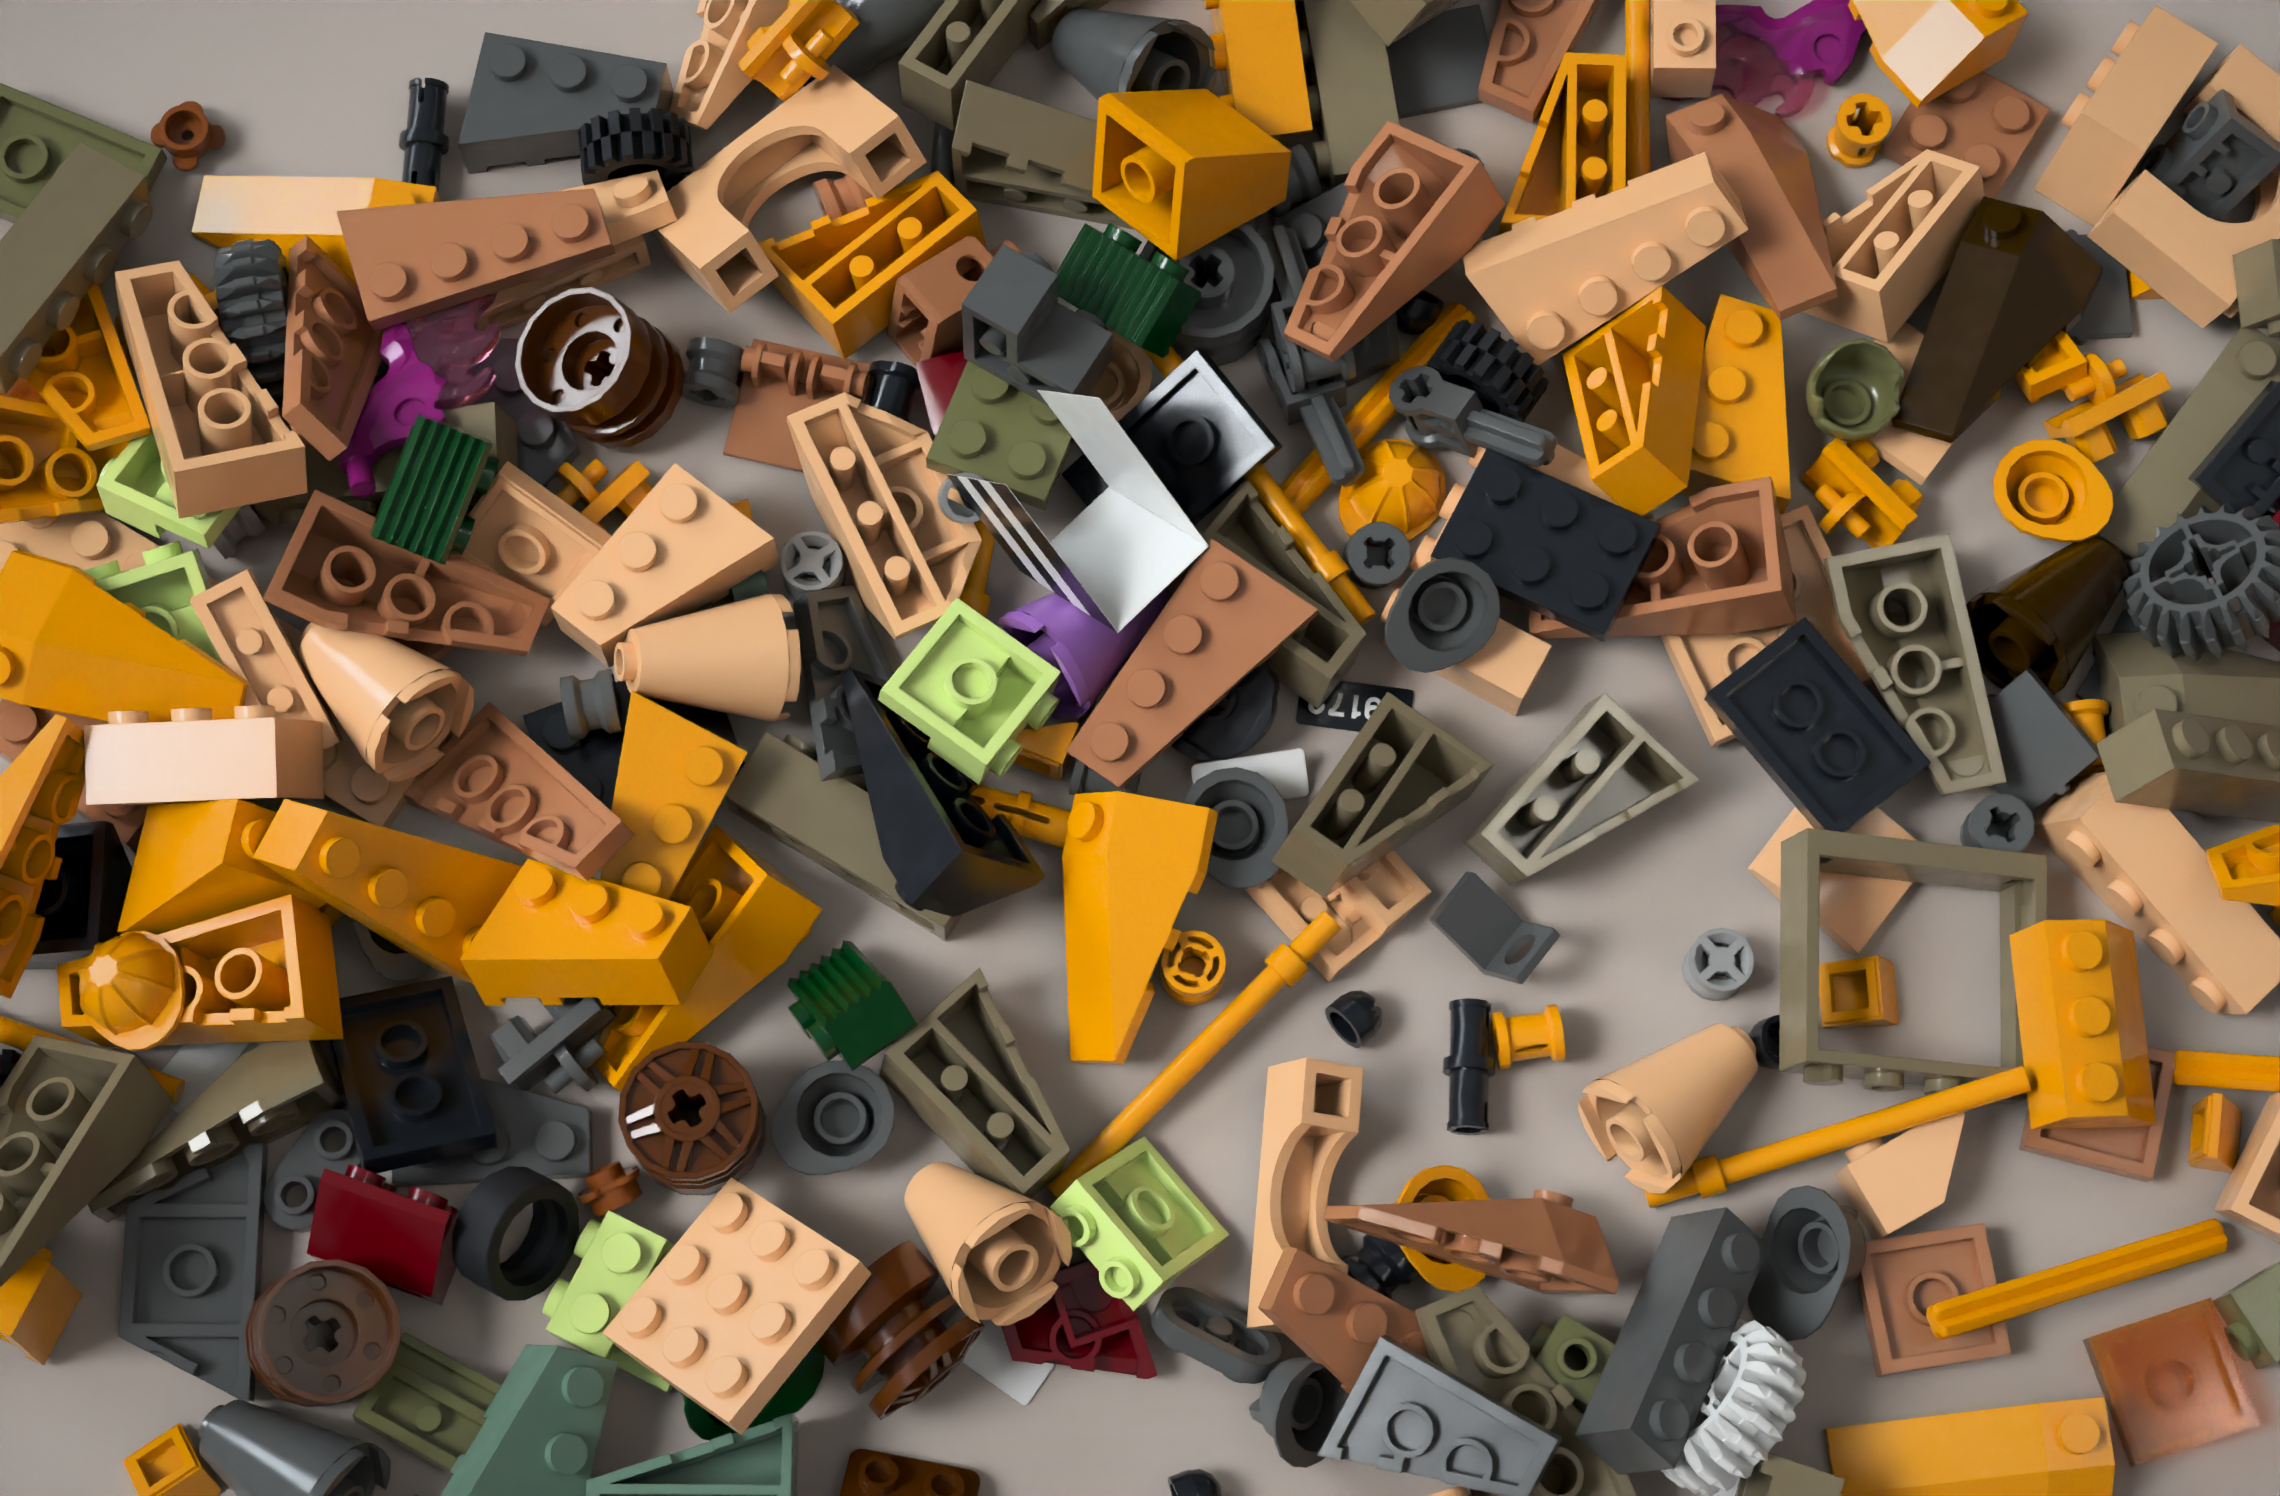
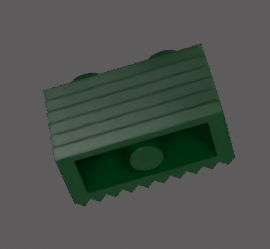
[1056,223,1201,358]
[370,412,500,565]
[788,940,918,1071]

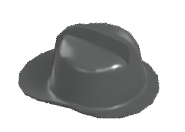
[1748,1185,1866,1341]
[1249,1357,1349,1468]

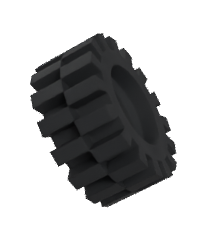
[578,108,694,192]
[1427,320,1548,422]

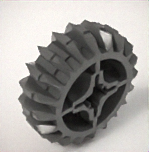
[213,239,289,408]
[2123,502,2280,662]

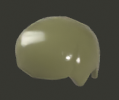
[1806,338,1905,443]

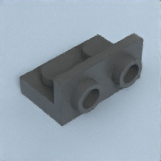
[2137,89,2280,221]

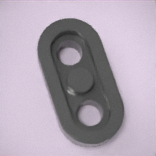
[264,1109,362,1233]
[1151,1287,1282,1384]

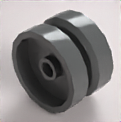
[1140,222,1275,367]

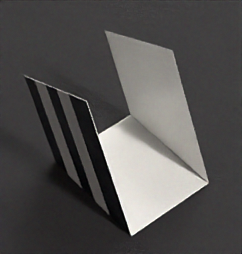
[946,390,1209,633]

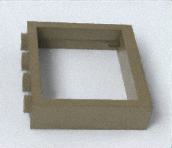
[1779,828,2048,1103]

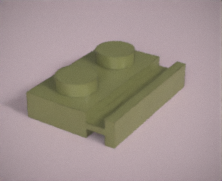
[352,1332,501,1476]

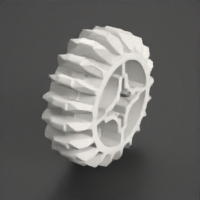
[1661,1319,1807,1496]

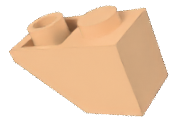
[1835,1112,1965,1240]

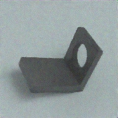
[1429,871,1560,984]

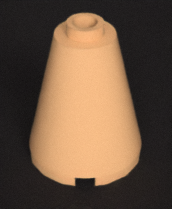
[614,594,801,722]
[298,622,474,782]
[1578,1023,1758,1194]
[904,1162,1072,1326]

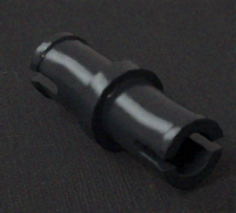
[399,78,449,192]
[1443,998,1495,1135]

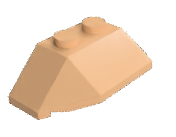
[787,392,982,640]

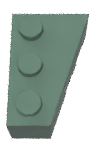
[441,1344,618,1496]
[586,1413,799,1496]

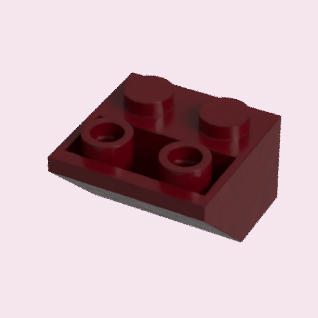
[307,1164,459,1306]

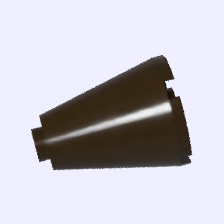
[1966,537,2128,696]

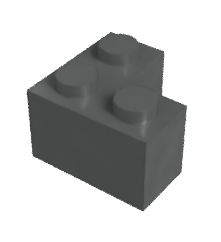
[962,244,1113,406]

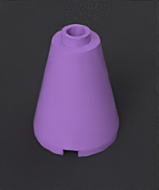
[997,584,1170,722]

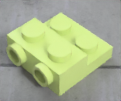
[96,414,242,549]
[84,541,224,665]
[878,598,1061,785]
[1050,1136,1229,1311]
[542,1210,674,1394]

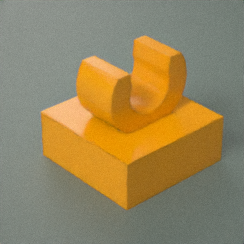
[2013,330,2087,404]

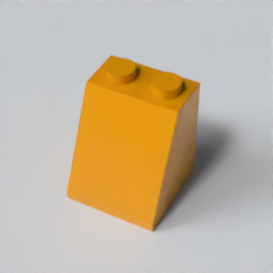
[1092,89,1291,261]
[117,799,326,935]

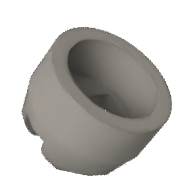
[938,472,985,524]

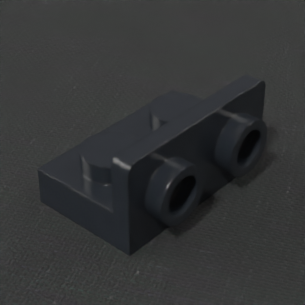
[2188,381,2280,517]

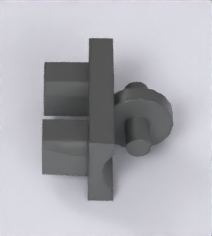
[490,998,617,1094]

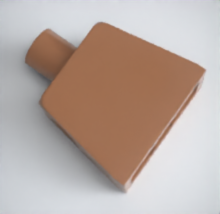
[887,236,1021,367]

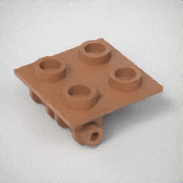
[723,339,871,473]

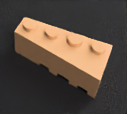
[1463,152,1749,366]
[115,260,308,519]

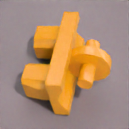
[738,0,860,102]
[2043,353,2171,463]
[1801,438,1923,548]
[556,458,652,533]

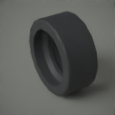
[452,1166,579,1301]

